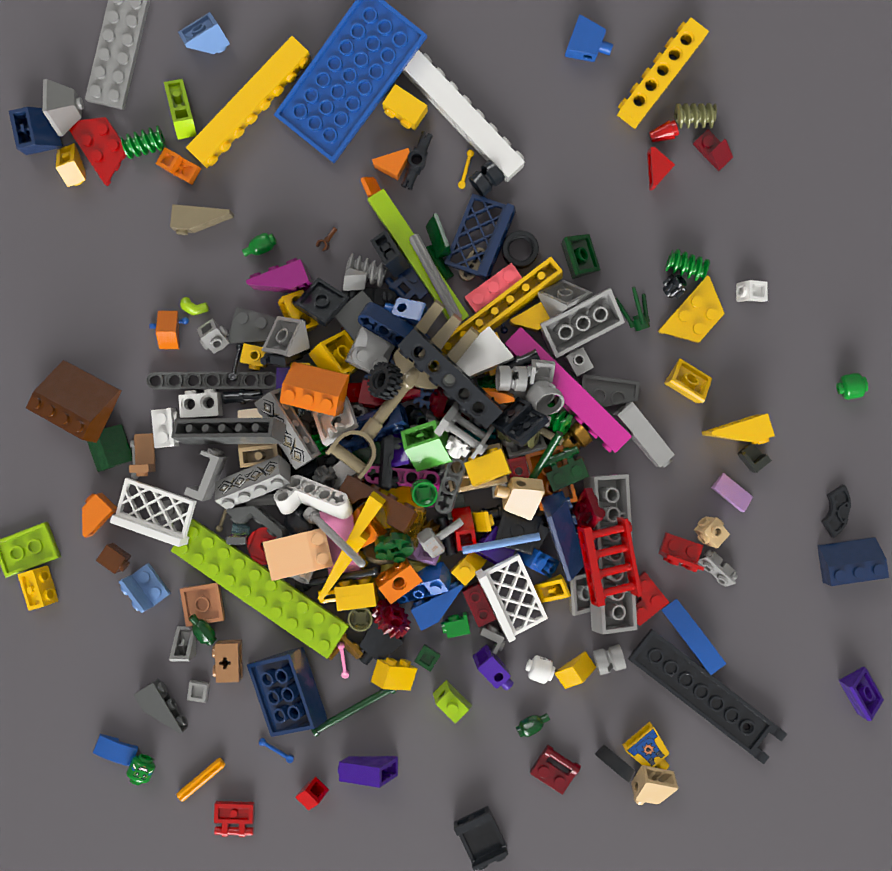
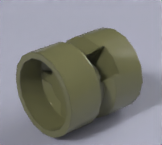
[348,607,374,632]

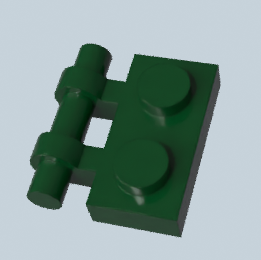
[544,446,589,492]

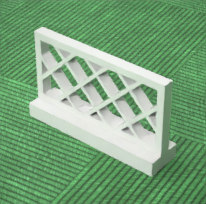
[110,478,196,547]
[475,553,548,643]

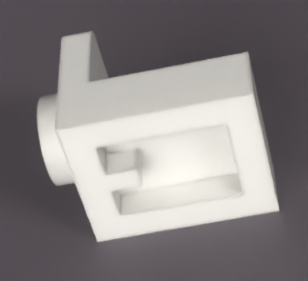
[736,280,768,302]

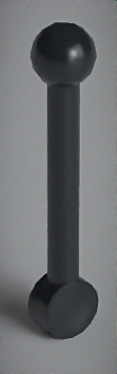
[229,344,243,381]

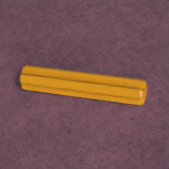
[177,758,225,801]

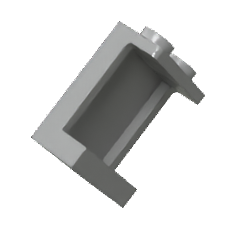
[184,448,228,501]

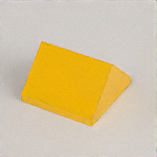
[664,358,712,403]

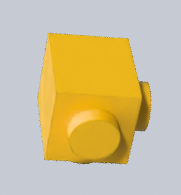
[240,344,268,371]

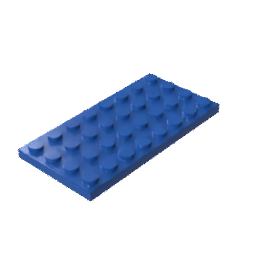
[274,0,428,163]

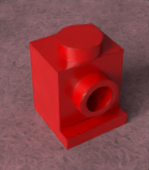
[507,456,529,478]

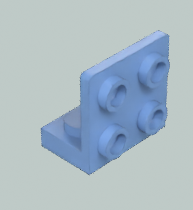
[119,563,171,613]

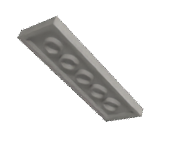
[85,0,150,110]

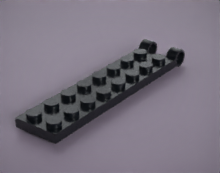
[628,629,787,764]

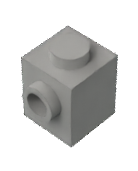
[564,347,594,377]

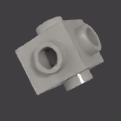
[197,318,229,354]

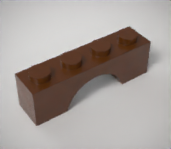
[338,474,418,534]

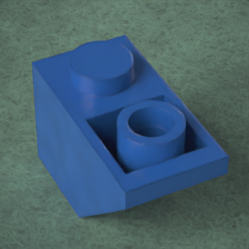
[516,548,560,578]

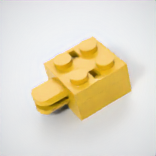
[318,576,379,611]

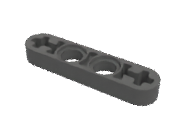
[435,446,472,514]

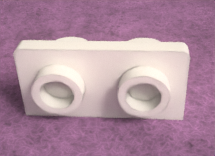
[151,408,180,448]

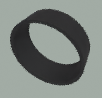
[595,745,635,783]

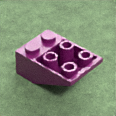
[246,258,313,293]

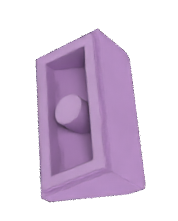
[711,473,753,512]

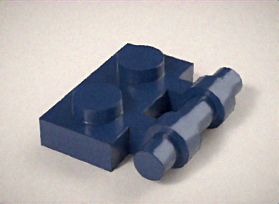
[385,259,429,300]

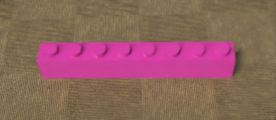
[505,327,632,453]

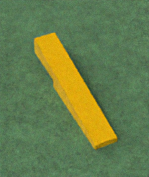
[318,491,386,602]

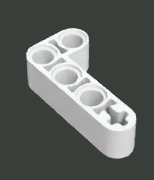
[274,475,353,519]

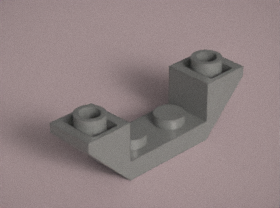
[226,506,289,539]

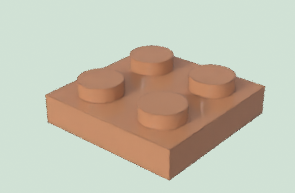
[180,582,225,627]

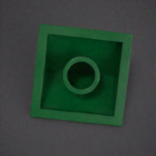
[561,234,601,279]
[87,424,132,473]

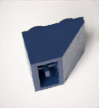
[9,107,63,155]

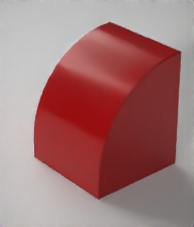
[295,776,329,811]

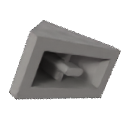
[169,626,196,662]

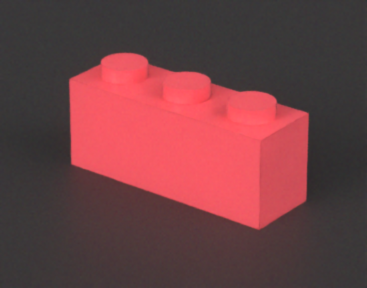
[464,263,522,314]

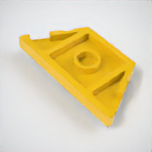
[658,275,725,343]

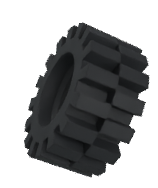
[367,362,403,400]

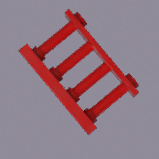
[577,517,643,607]

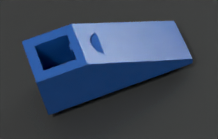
[396,562,452,604]
[411,581,464,631]

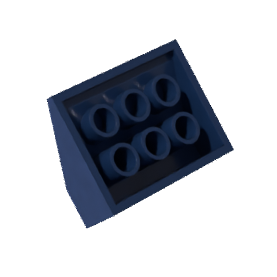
[247,647,328,737]

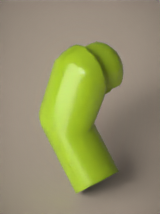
[180,297,209,315]

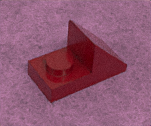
[693,129,733,171]

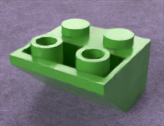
[400,420,453,472]

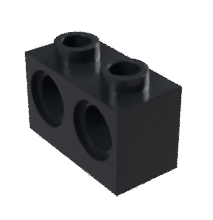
[370,230,411,278]

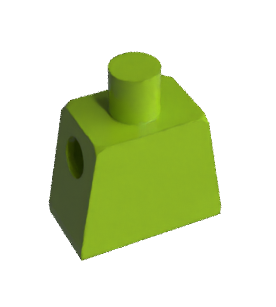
[433,680,472,723]

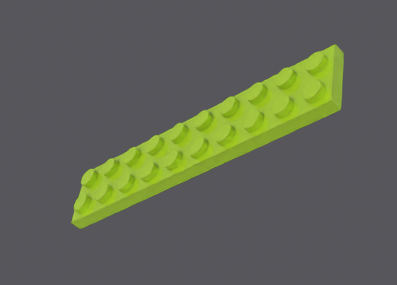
[171,519,350,659]

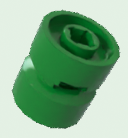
[410,479,438,507]

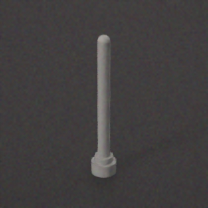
[303,506,366,567]

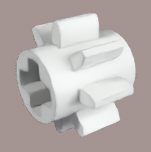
[445,435,471,458]

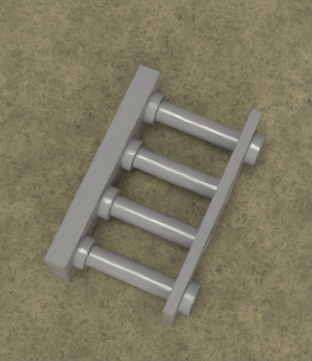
[434,388,495,460]

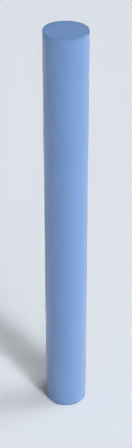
[462,532,540,554]

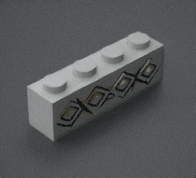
[254,388,321,470]
[214,455,291,510]

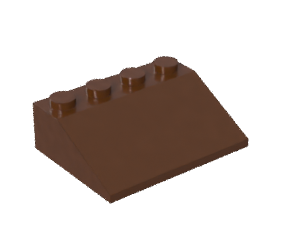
[26,360,122,443]

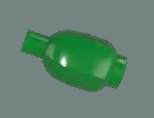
[242,233,277,257]

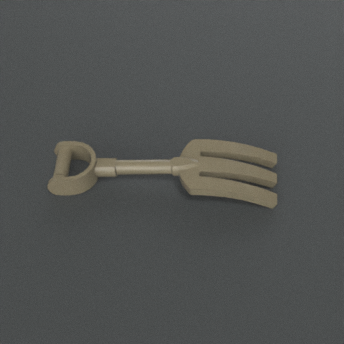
[325,299,480,479]

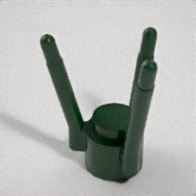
[615,286,650,332]

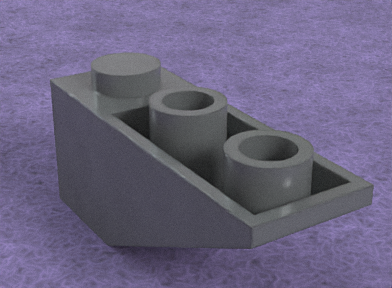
[134,678,188,734]

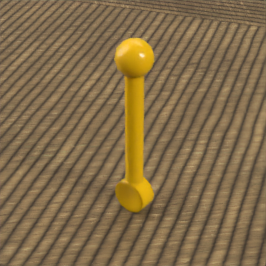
[458,150,474,189]

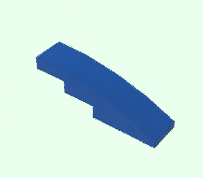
[662,599,726,675]

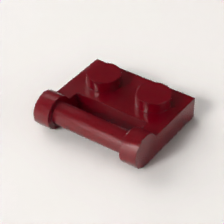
[572,488,605,530]
[530,744,581,795]

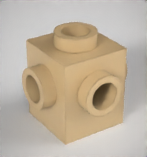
[694,516,730,548]

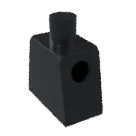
[359,618,404,665]

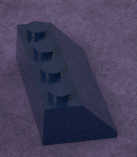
[541,491,584,582]

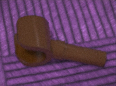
[316,227,337,251]

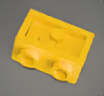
[17,565,58,611]

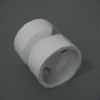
[495,365,528,392]
[593,644,626,676]

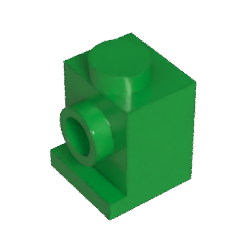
[441,612,471,638]

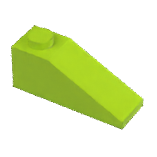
[164,79,197,140]

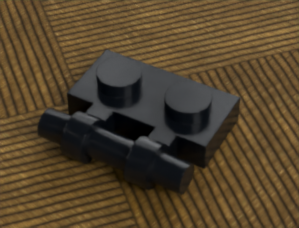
[260,348,310,367]

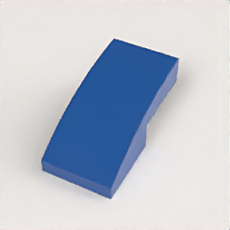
[93,734,138,766]

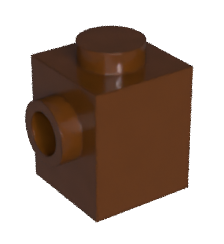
[96,543,131,574]

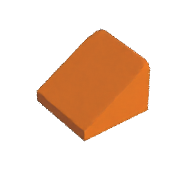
[361,177,381,198]

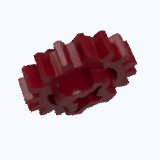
[372,598,411,639]

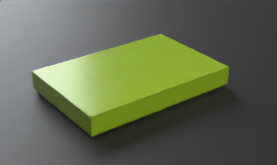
[0,521,61,578]

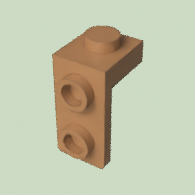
[129,433,156,476]

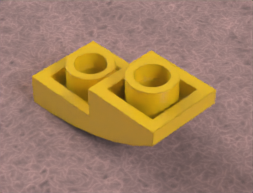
[471,510,494,532]

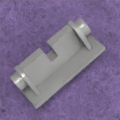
[698,550,738,587]

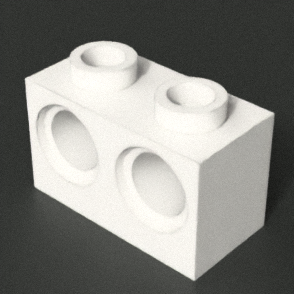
[179,389,223,418]

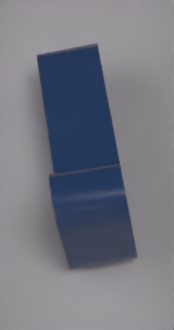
[358,302,431,362]

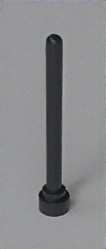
[295,567,378,592]

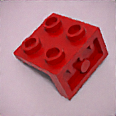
[658,532,705,572]

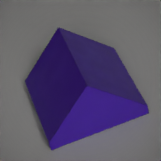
[838,667,884,721]

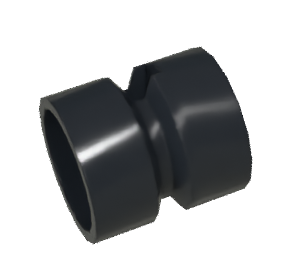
[468,160,505,197]

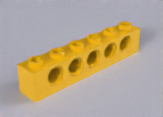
[617,18,709,129]

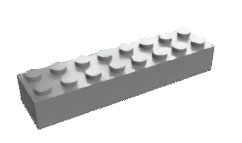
[583,474,637,634]

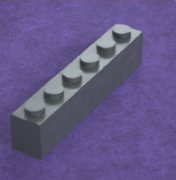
[171,417,286,444]

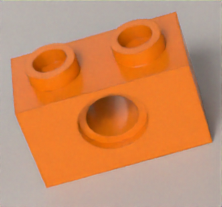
[374,558,422,604]

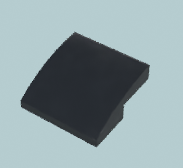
[491,397,549,447]

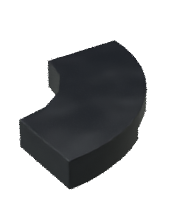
[821,484,851,538]

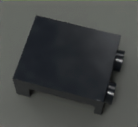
[454,806,508,871]

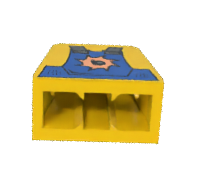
[622,722,670,770]

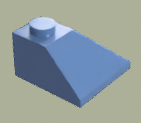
[178,12,230,54]

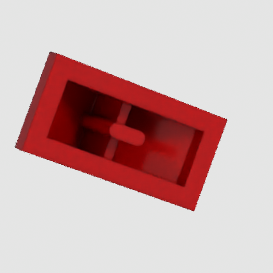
[647,147,675,190]

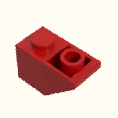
[451,506,477,551]

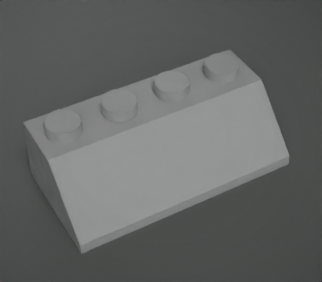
[540,288,625,358]

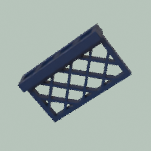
[444,193,516,281]

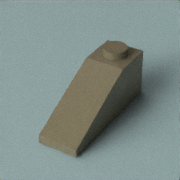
[170,204,234,235]

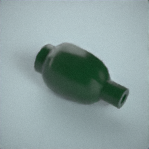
[189,614,217,646]
[515,713,550,738]

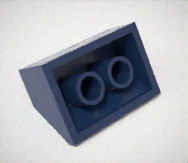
[817,537,889,586]

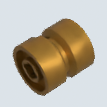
[562,421,593,456]

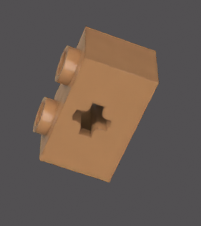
[212,640,243,683]

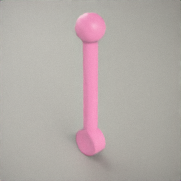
[337,642,349,679]

